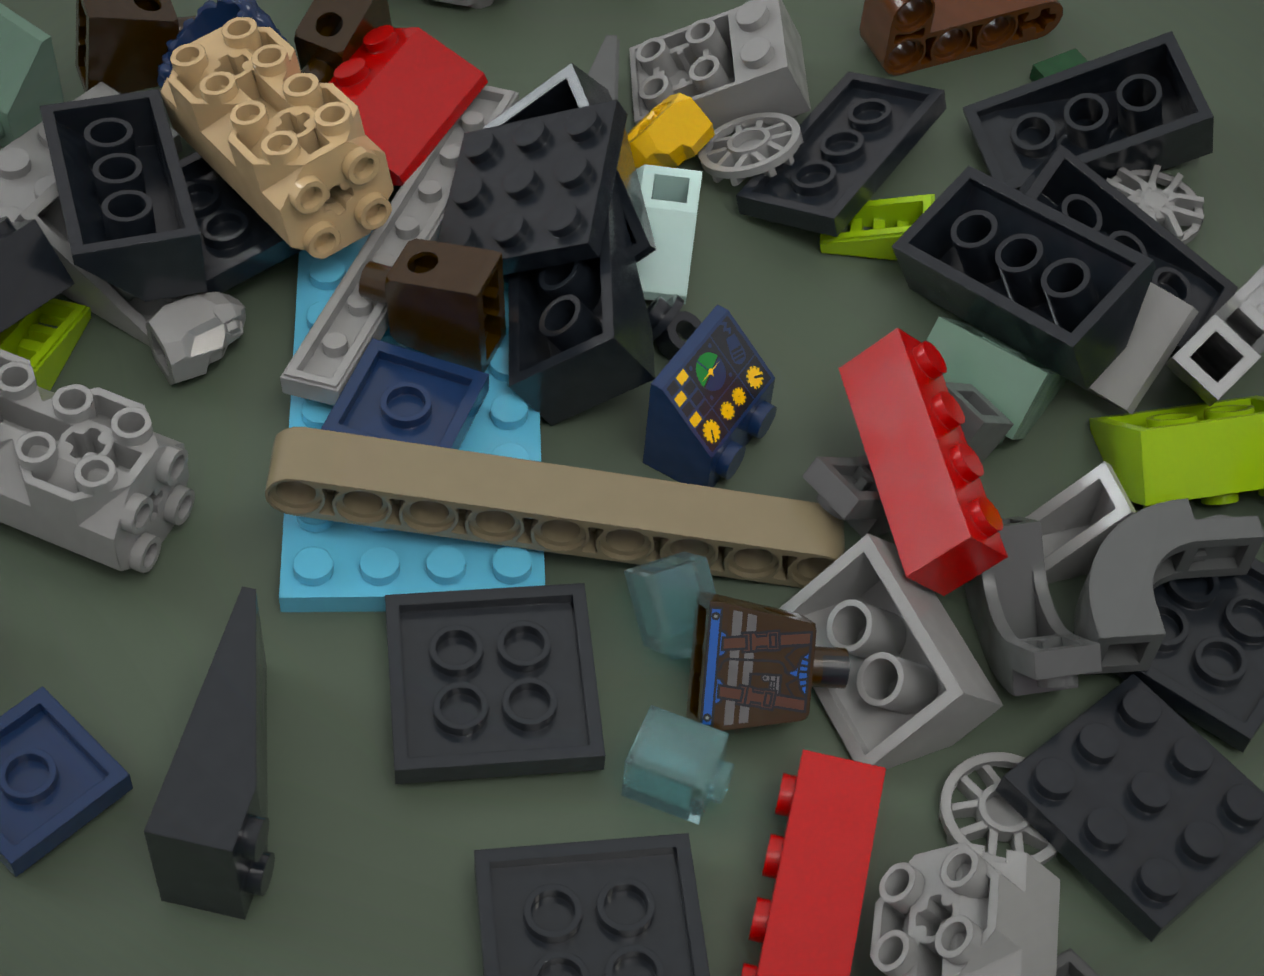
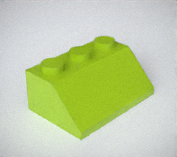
[1089,395,1264,509]

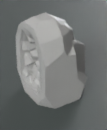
[146,292,246,385]

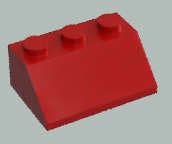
[328,25,488,186]

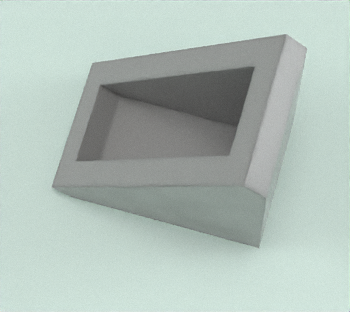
[1025,461,1136,583]

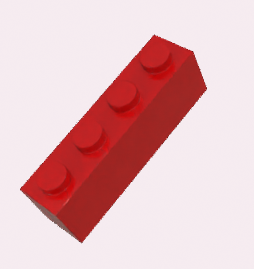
[838,328,1008,596]
[741,749,886,976]

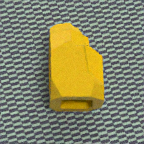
[627,93,715,169]

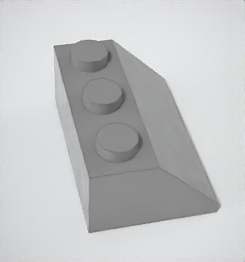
[779,533,1004,769]

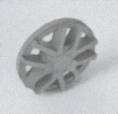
[698,112,804,186]
[1106,165,1205,245]
[938,752,1058,865]

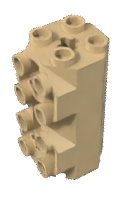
[160,17,394,259]

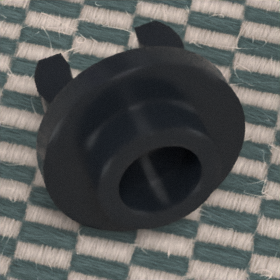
[647,294,701,360]

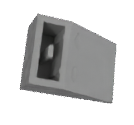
[629,0,811,129]

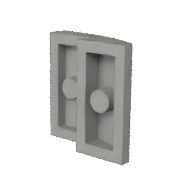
[1087,282,1198,415]

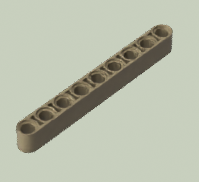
[265,427,845,588]

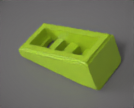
[819,194,936,260]
[0,298,91,391]

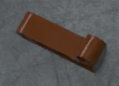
[859,0,1063,76]

